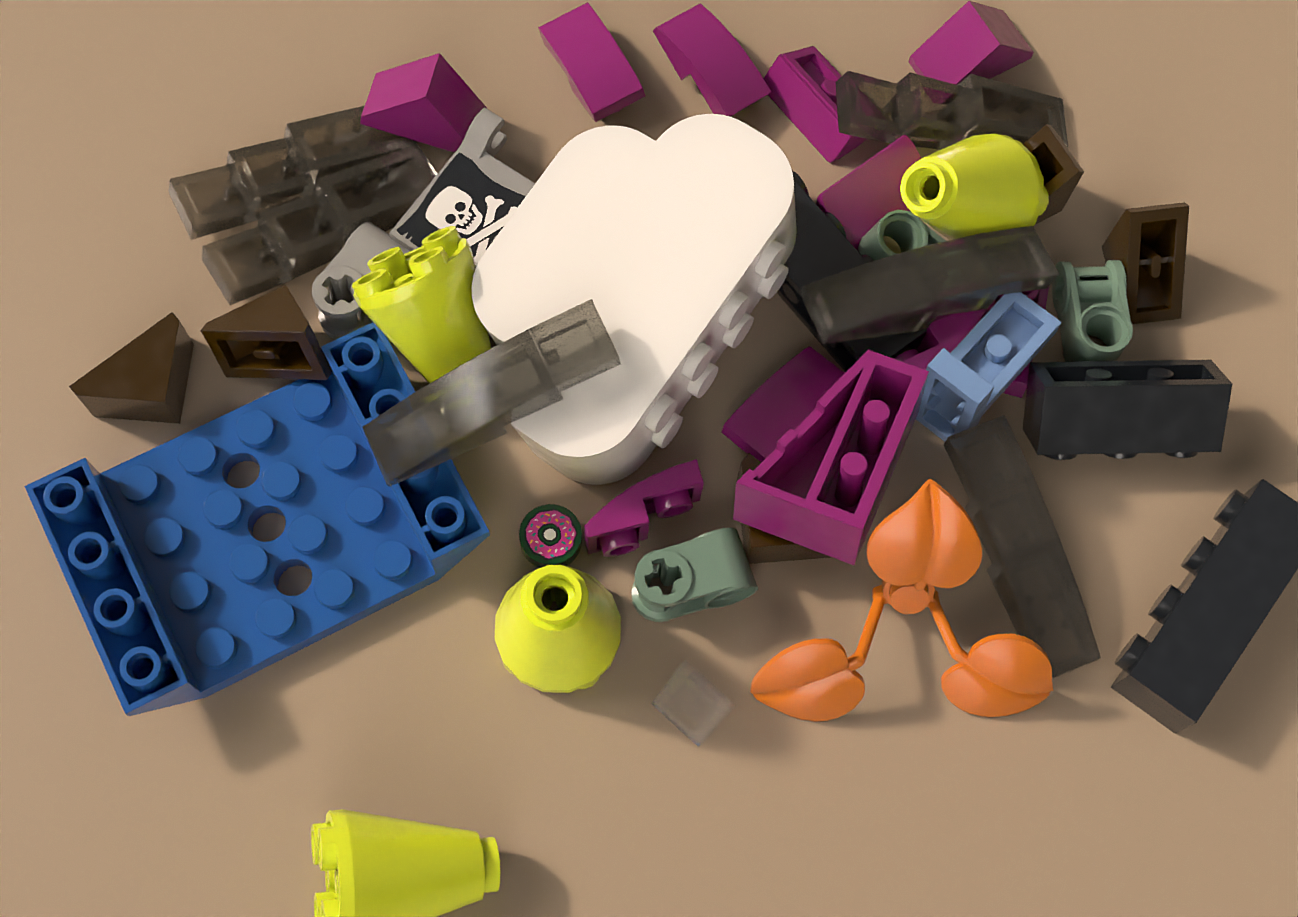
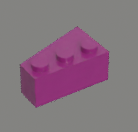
[733,350,929,565]

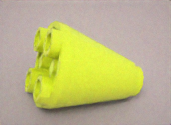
[900,133,1049,252]
[352,226,496,409]
[495,565,621,693]
[311,809,501,917]

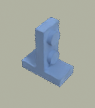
[916,286,1061,452]

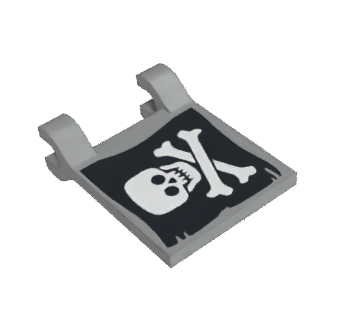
[389,107,535,269]

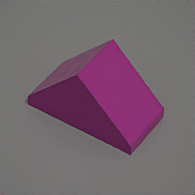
[908,1,1034,105]
[360,53,487,153]

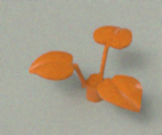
[750,479,1054,721]

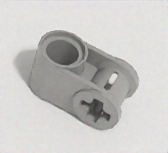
[312,222,410,339]

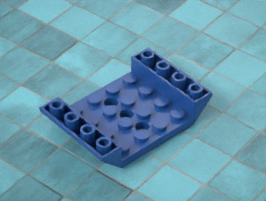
[24,322,490,716]

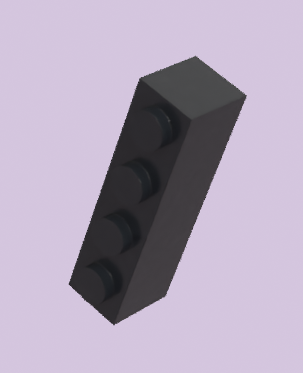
[777,170,927,372]
[1111,479,1298,734]

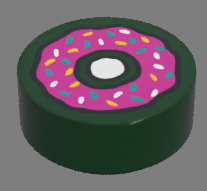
[519,504,582,568]

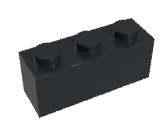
[1022,359,1233,460]

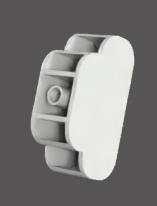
[472,114,797,485]

